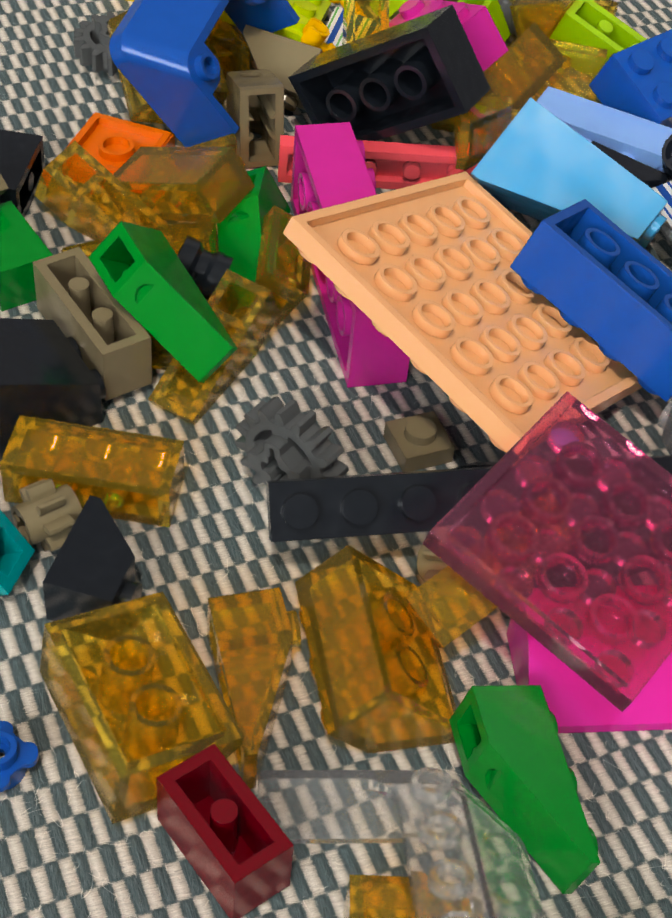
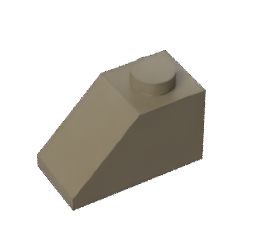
[243,24,323,111]

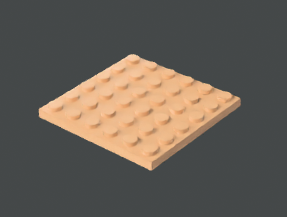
[283,171,642,461]

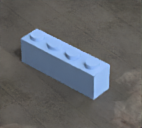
[536,86,672,173]

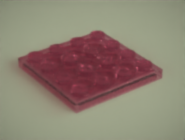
[422,391,672,712]

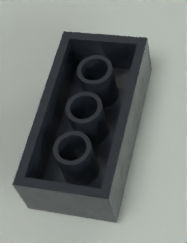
[288,4,491,141]

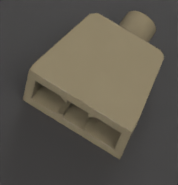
[226,69,284,169]

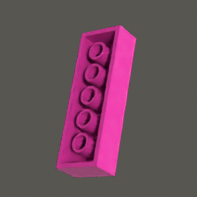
[290,122,410,388]

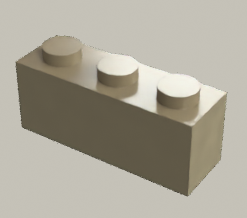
[32,247,152,401]

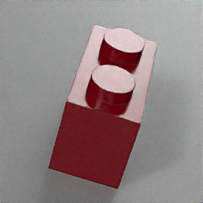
[156,744,294,918]

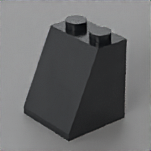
[0,318,106,461]

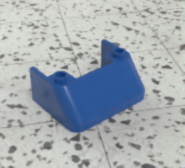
[109,0,300,149]

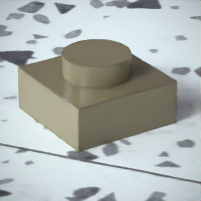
[383,411,455,472]

